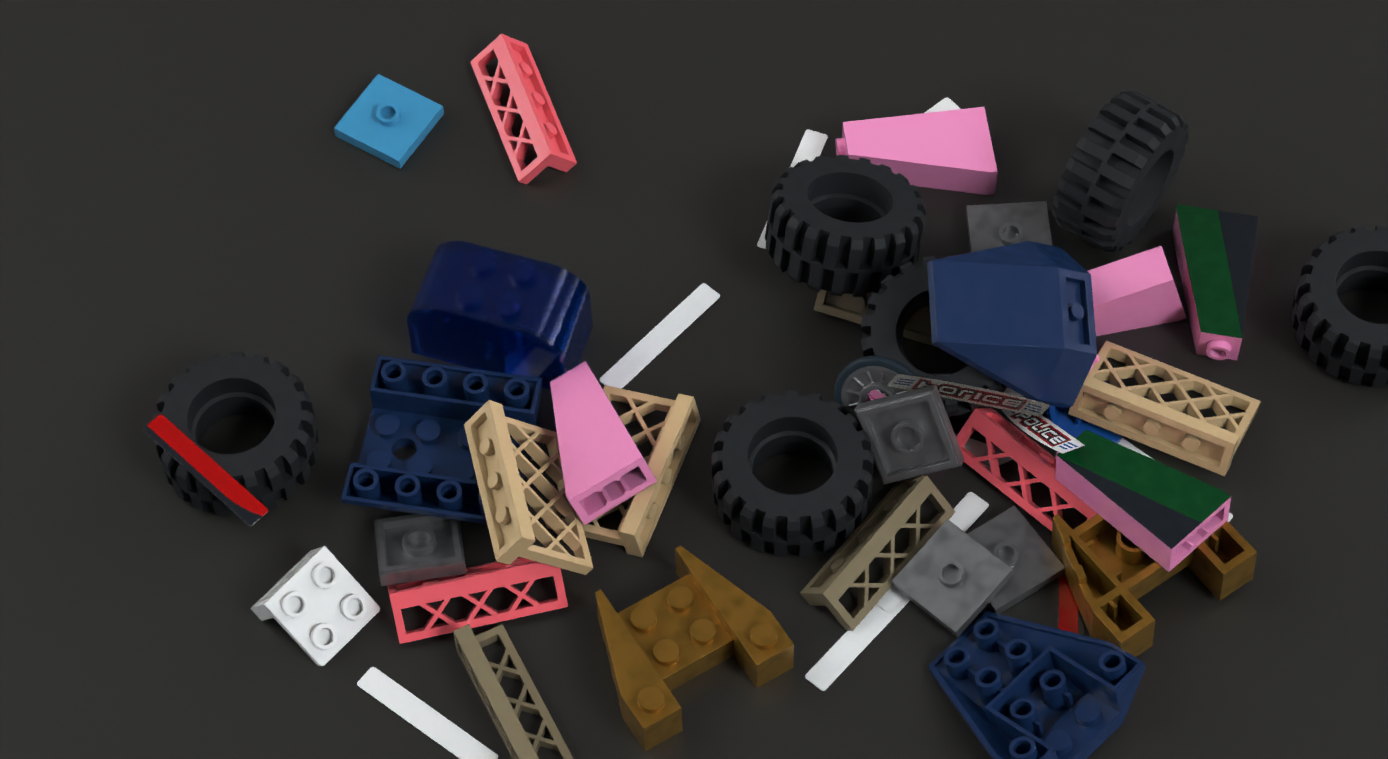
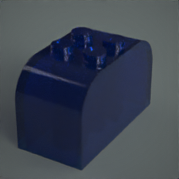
[407,241,593,389]

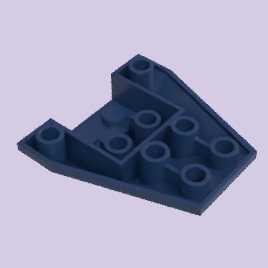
[927,241,1097,408]
[928,611,1145,759]

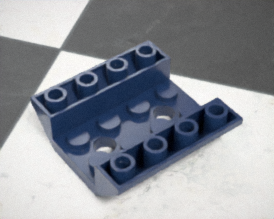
[341,355,542,524]

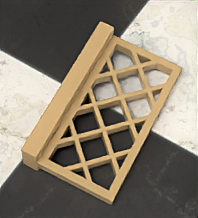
[1068,340,1261,476]
[544,385,701,558]
[464,400,593,575]

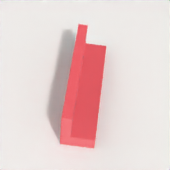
[470,33,577,185]
[956,407,1098,532]
[387,557,568,644]

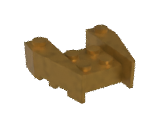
[1051,514,1257,657]
[595,545,794,752]

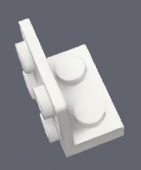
[250,546,380,666]

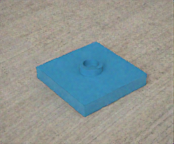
[334,74,444,169]

